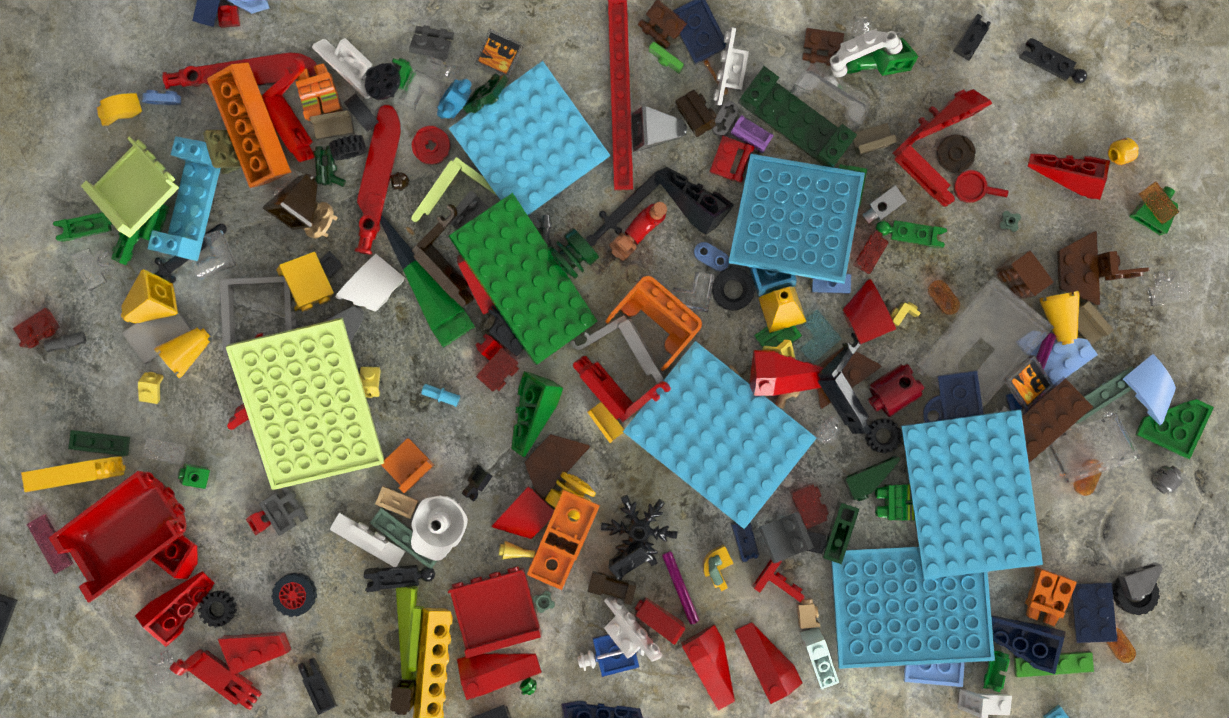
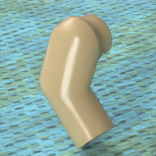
[775,391,800,409]

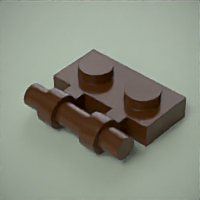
[638,0,687,49]
[802,28,844,66]

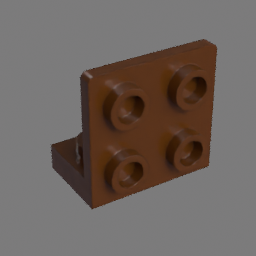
[1098,251,1150,281]

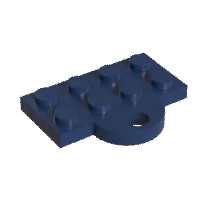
[923,370,984,422]

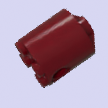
[868,364,925,417]

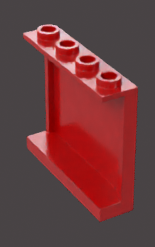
[448,566,542,658]

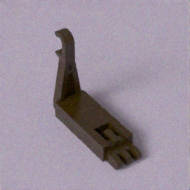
[412,204,474,307]

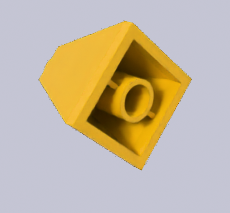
[121,269,178,324]
[758,286,807,333]

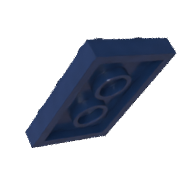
[673,0,726,65]
[1072,582,1117,643]

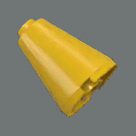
[1039,291,1080,345]
[154,327,210,379]

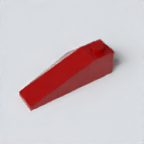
[735,622,803,704]

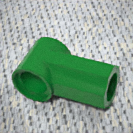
[846,52,877,74]

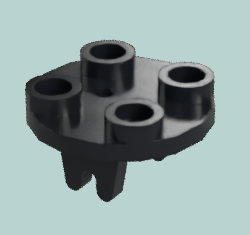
[365,63,401,100]

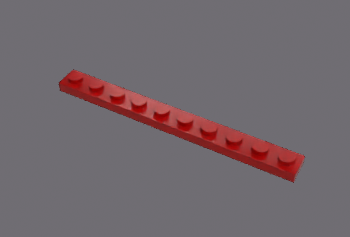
[608,0,633,191]

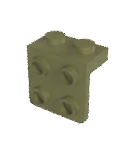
[203,130,241,174]

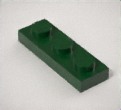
[68,430,130,456]

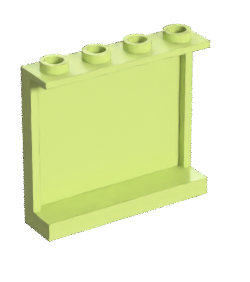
[81,137,179,238]

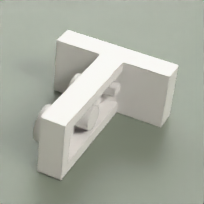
[958,689,1012,718]

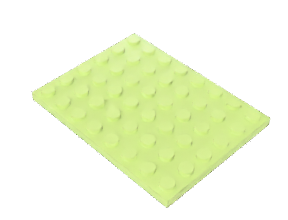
[226,318,384,490]

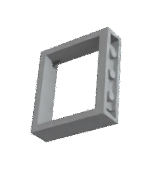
[220,276,299,357]

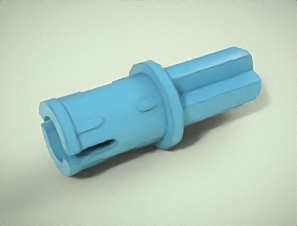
[421,384,461,407]

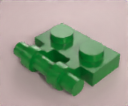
[111,229,140,265]

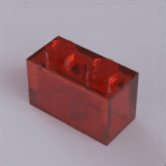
[476,348,520,392]
[790,483,829,529]

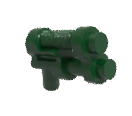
[313,145,346,187]

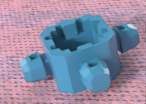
[436,79,472,119]

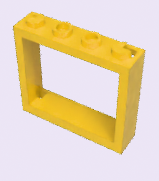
[21,456,126,492]

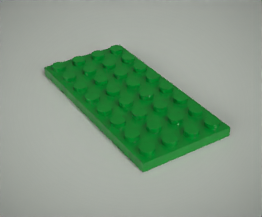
[448,193,598,365]

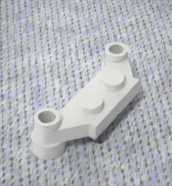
[830,28,902,77]

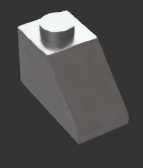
[1118,562,1163,601]

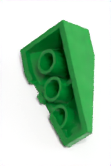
[511,371,563,457]

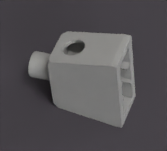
[862,185,907,224]

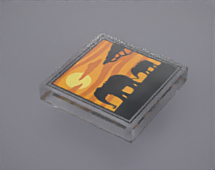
[474,28,524,80]
[1004,355,1053,410]

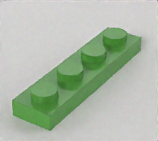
[1014,651,1094,678]

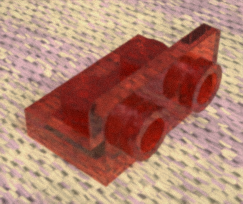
[853,230,889,274]
[13,308,60,349]

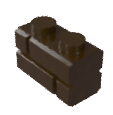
[675,90,717,137]
[390,679,416,715]

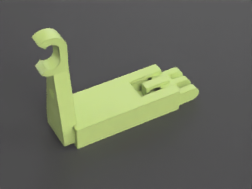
[412,157,497,222]

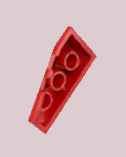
[910,89,992,143]
[1027,154,1110,200]
[749,350,824,396]
[151,535,198,580]
[135,571,215,647]
[681,624,735,711]
[457,653,542,700]

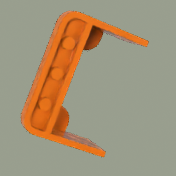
[605,276,702,372]

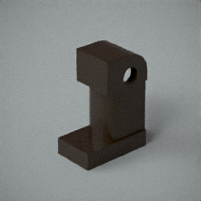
[587,571,636,605]

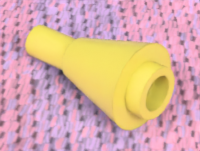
[499,541,535,560]

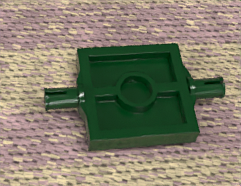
[463,74,509,113]

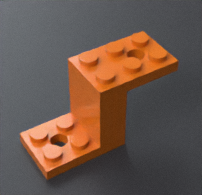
[527,490,600,590]

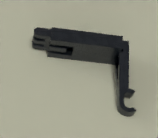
[818,333,870,434]

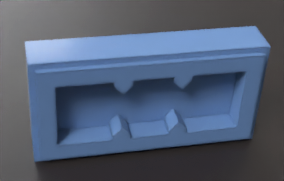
[811,274,851,294]

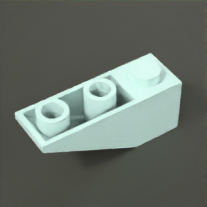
[800,627,839,689]

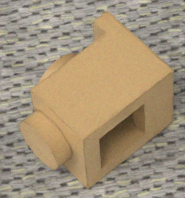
[796,598,820,629]

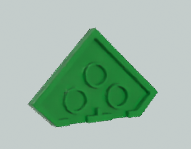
[1135,399,1214,459]

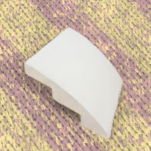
[335,254,405,311]

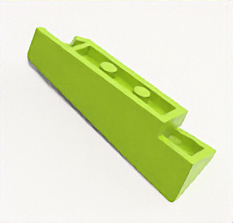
[396,586,424,681]

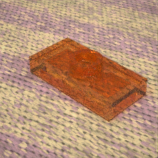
[1139,181,1179,224]

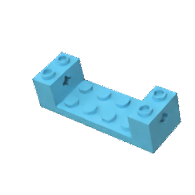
[147,136,221,261]

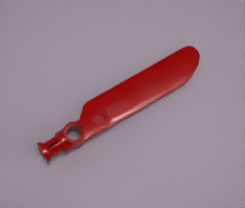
[162,52,317,89]
[355,105,401,255]

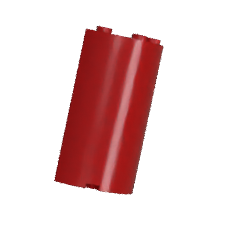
[49,471,186,603]

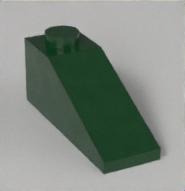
[843,456,900,502]
[823,502,860,565]

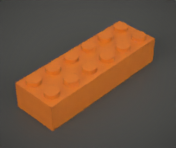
[207,63,291,188]

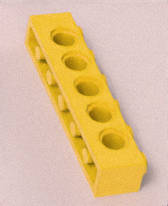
[413,608,453,718]

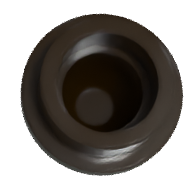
[390,172,410,191]

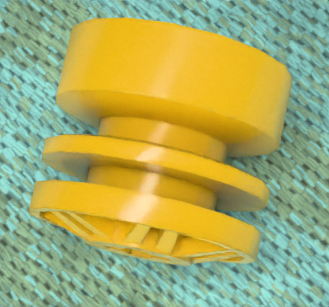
[545,471,596,520]

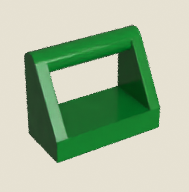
[873,38,919,76]
[139,205,170,240]

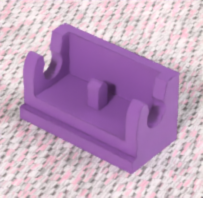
[730,115,774,153]

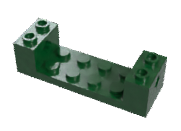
[738,66,857,167]

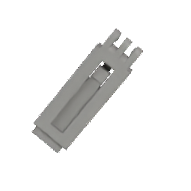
[571,315,665,383]

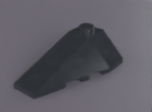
[654,167,734,235]

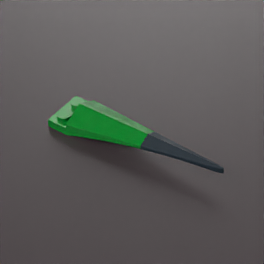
[380,215,475,348]

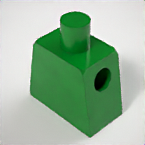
[1129,186,1178,236]

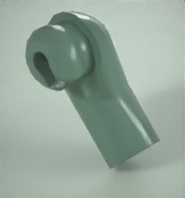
[708,555,723,586]

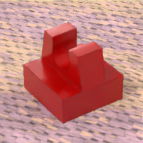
[218,5,240,28]
[476,334,503,361]
[246,511,271,536]

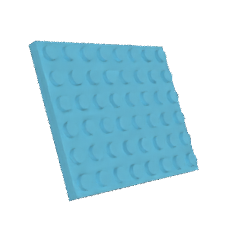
[623,341,817,529]
[901,409,1043,579]
[831,547,995,669]

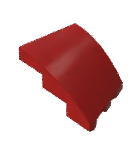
[842,279,896,344]
[492,486,554,539]

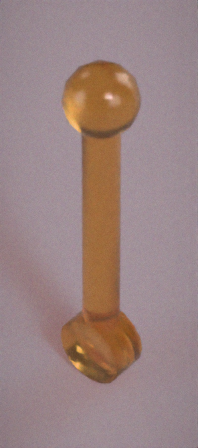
[704,60,728,95]

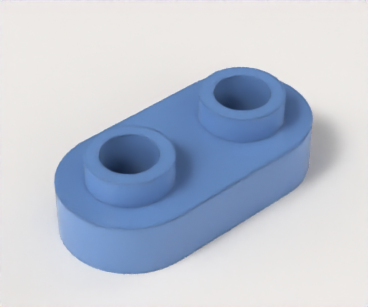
[142,90,181,105]
[694,242,729,272]

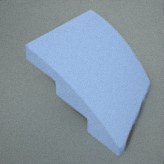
[1123,354,1176,425]

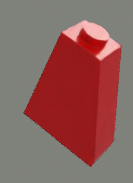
[634,597,686,645]

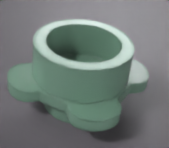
[1000,211,1021,232]
[533,591,555,613]

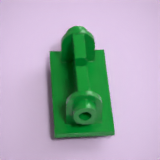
[983,650,1010,692]

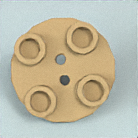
[303,202,338,239]

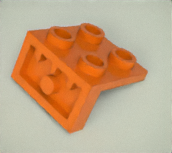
[381,438,435,493]

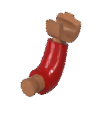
[609,202,667,261]

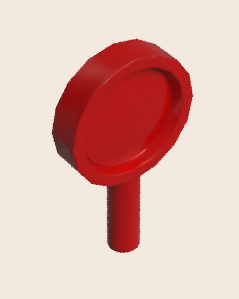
[954,170,1009,203]

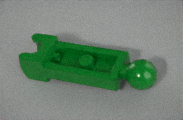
[53,212,112,242]
[876,220,947,248]

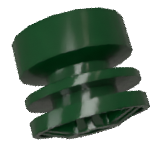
[549,228,599,279]

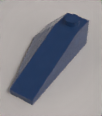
[991,615,1066,674]
[561,701,643,718]

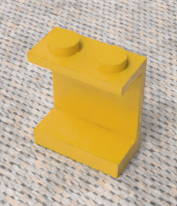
[276,252,334,312]

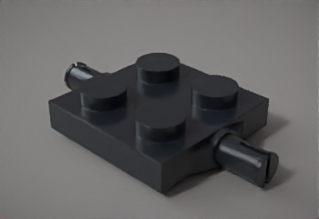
[487,305,524,356]

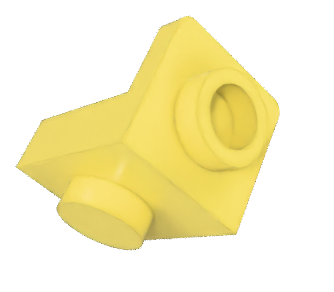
[890,302,921,327]
[360,367,381,398]
[138,372,163,404]

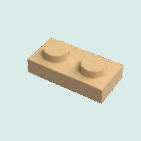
[375,486,419,519]

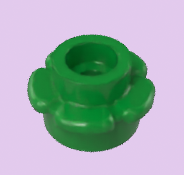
[519,677,537,695]

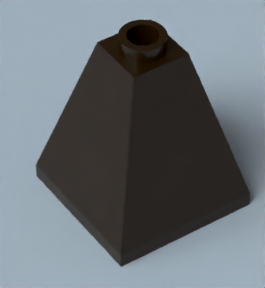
[263,173,318,230]

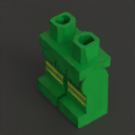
[875,483,915,521]

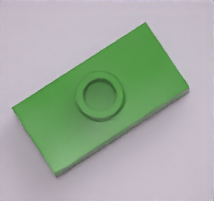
[649,42,684,74]

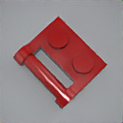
[710,136,755,183]

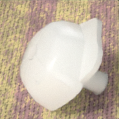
[411,495,468,561]

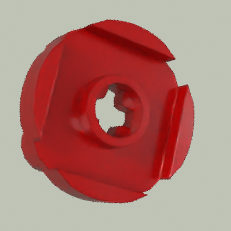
[411,126,451,165]

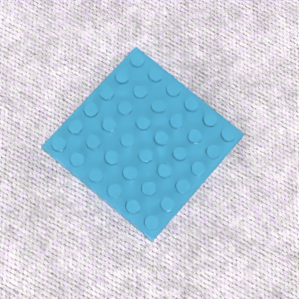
[449,61,611,215]
[729,154,865,284]

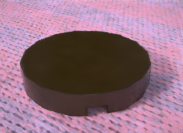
[937,134,976,173]

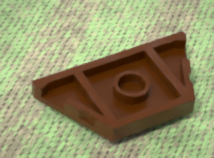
[1057,231,1100,305]
[817,347,882,409]
[524,434,591,499]

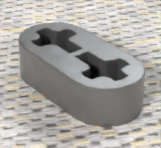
[712,101,739,137]

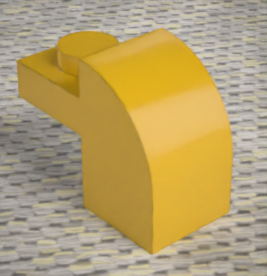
[97,93,142,126]
[703,544,734,591]

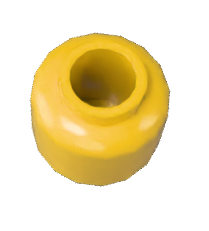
[1108,137,1139,165]

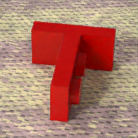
[752,559,805,603]

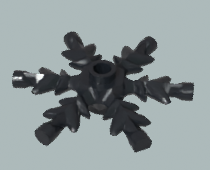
[601,495,678,566]

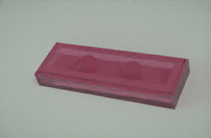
[26,514,74,574]

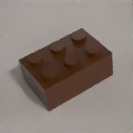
[995,250,1054,300]

